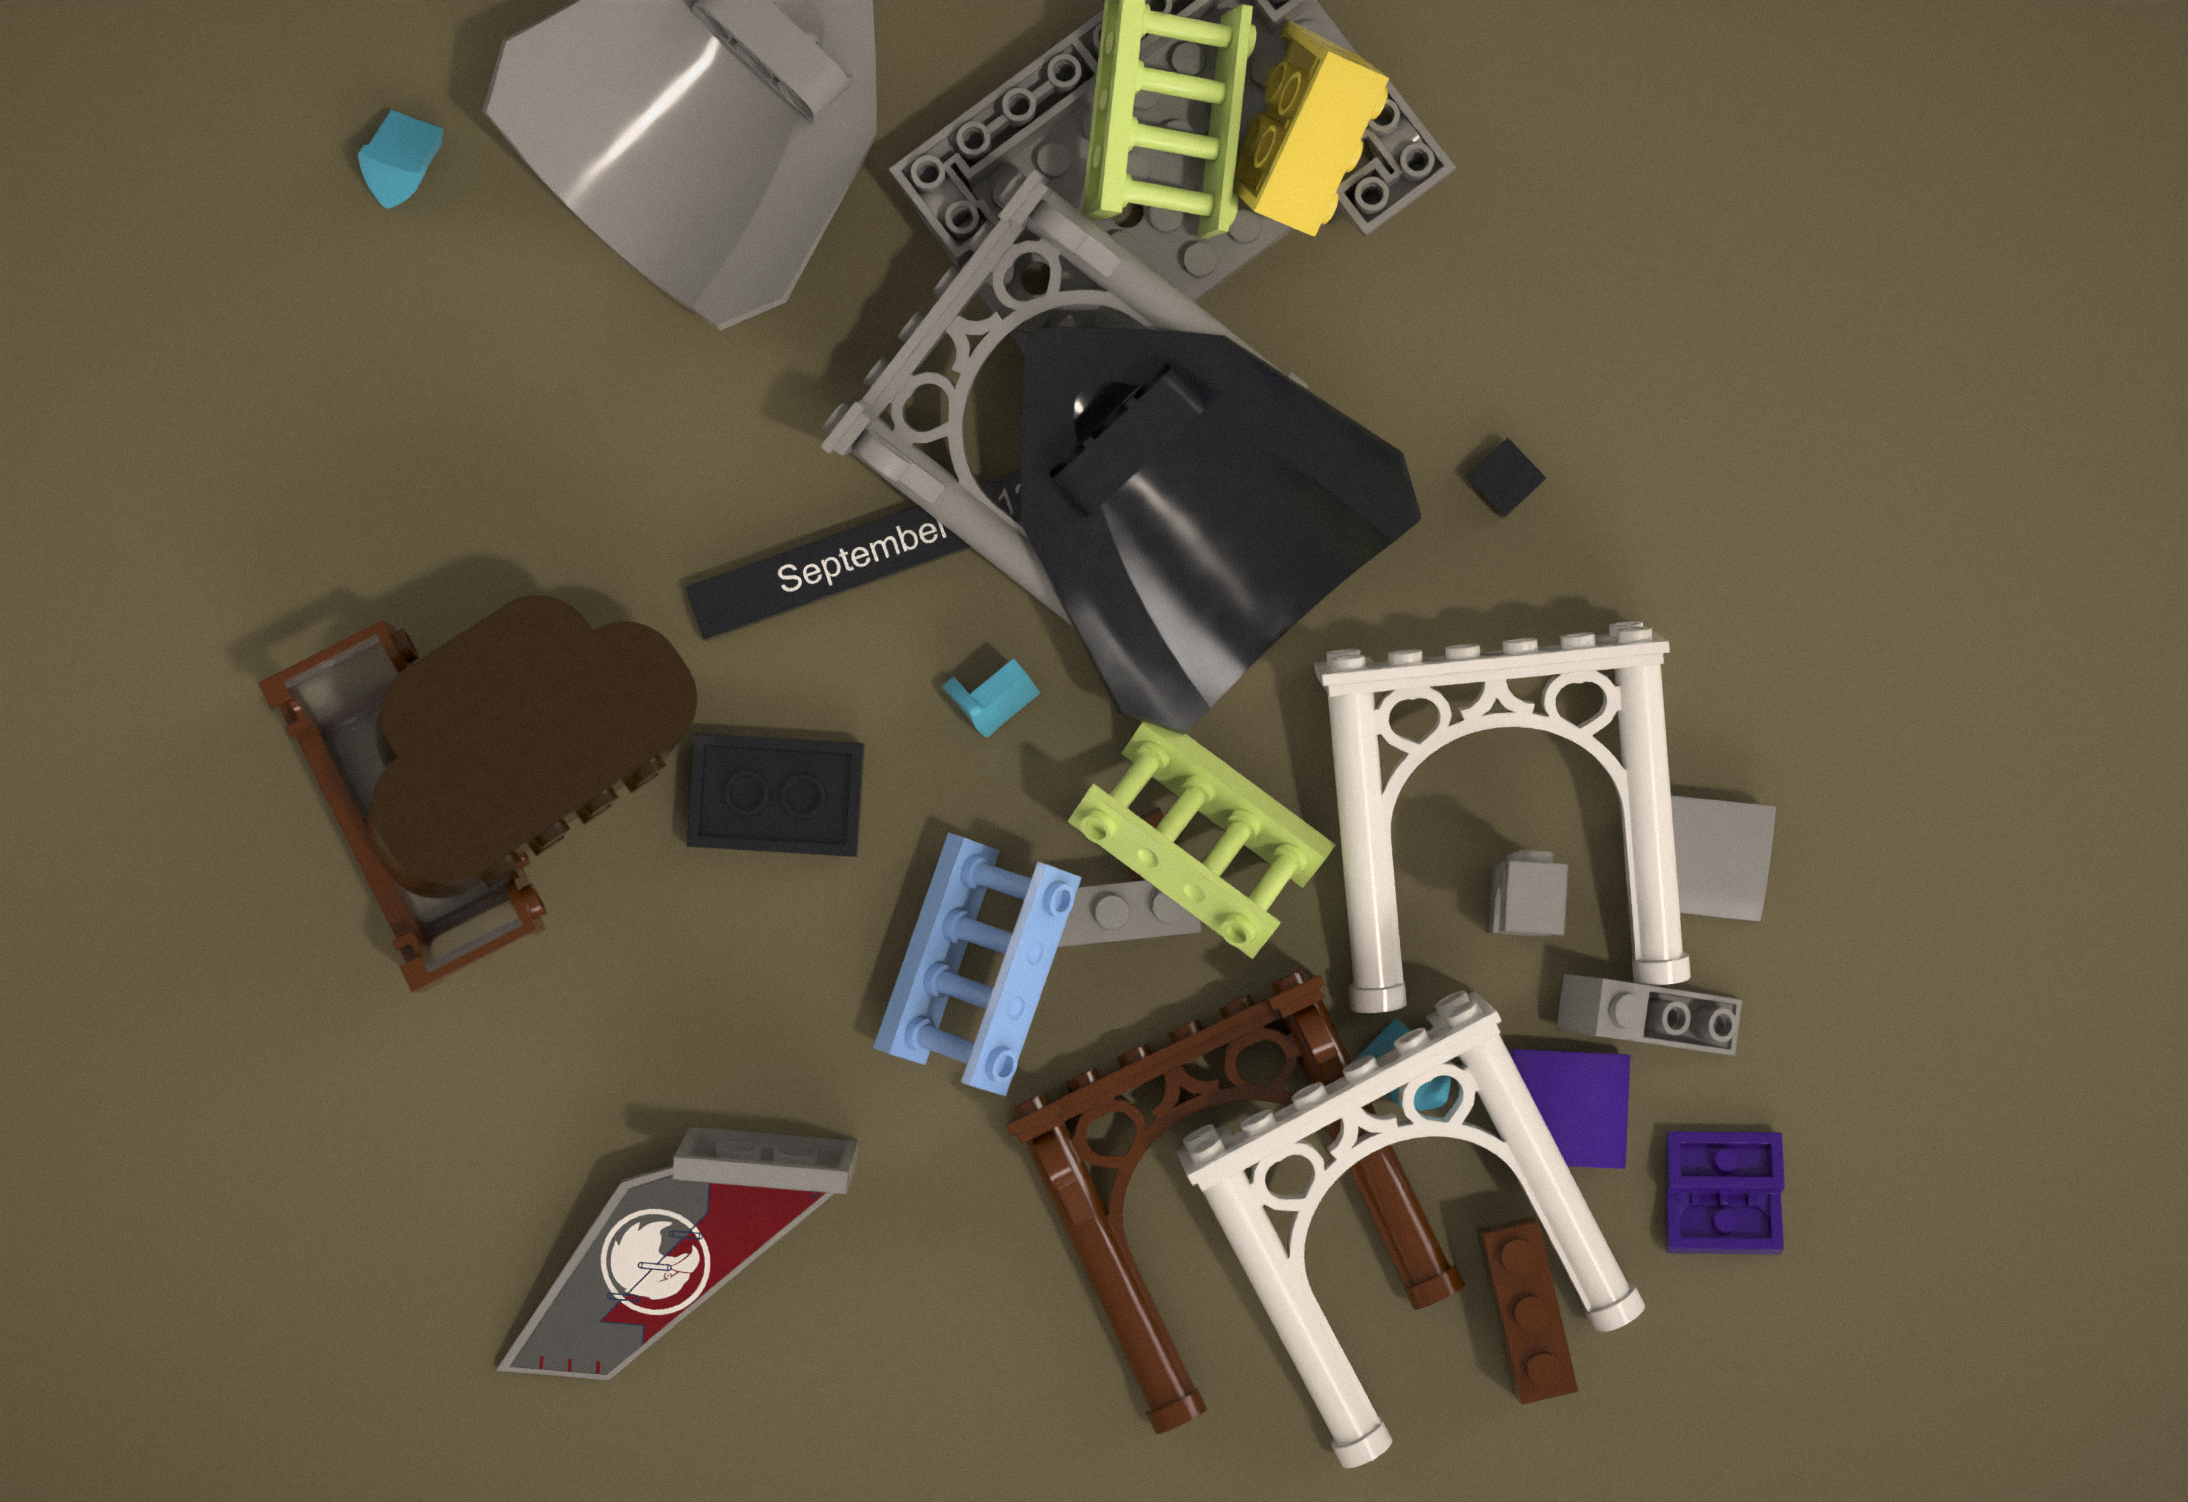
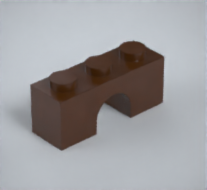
[1476,1217,1579,1405]

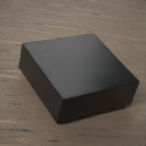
[1465,438,1546,519]

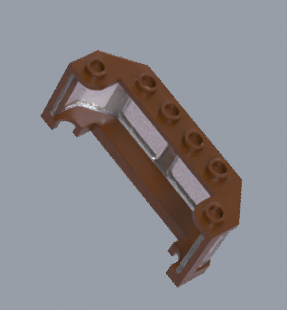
[258,620,547,993]

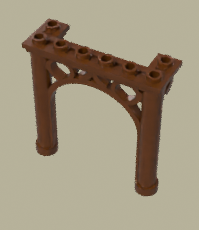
[1006,969,1465,1434]

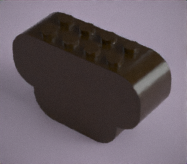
[366,595,697,899]

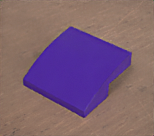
[1503,1048,1630,1169]
[1665,1131,1785,1255]

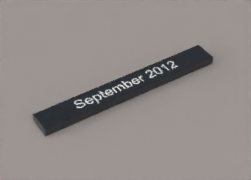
[686,470,1021,641]

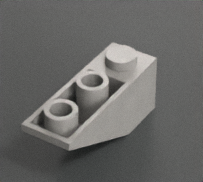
[1556,974,1742,1056]

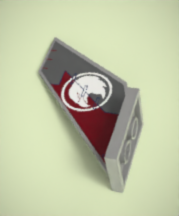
[496,1127,858,1380]

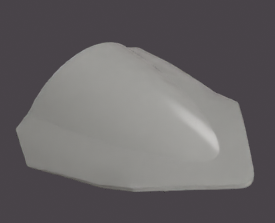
[482,0,877,331]

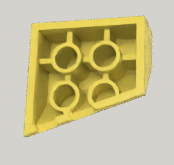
[1233,19,1389,237]

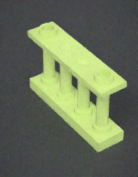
[1082,0,1256,239]
[1067,722,1336,959]

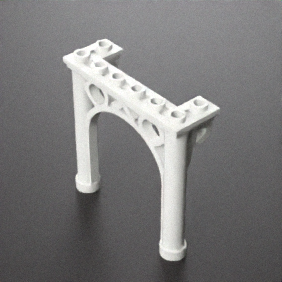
[1314,621,1691,1013]
[1175,990,1645,1468]

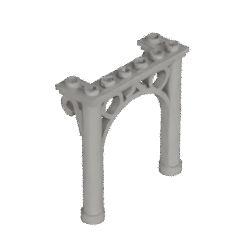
[820,170,1309,626]

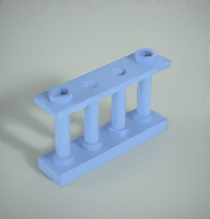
[873,832,1082,1096]

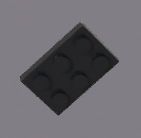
[686,733,865,857]

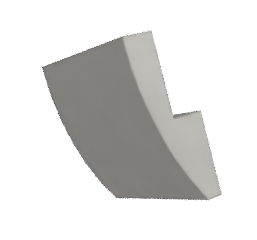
[1671,795,1776,922]

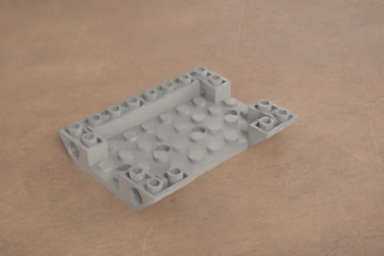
[889,0,1456,356]

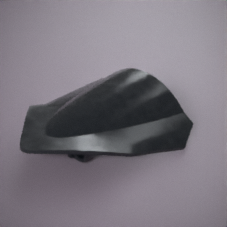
[1020,326,1422,735]

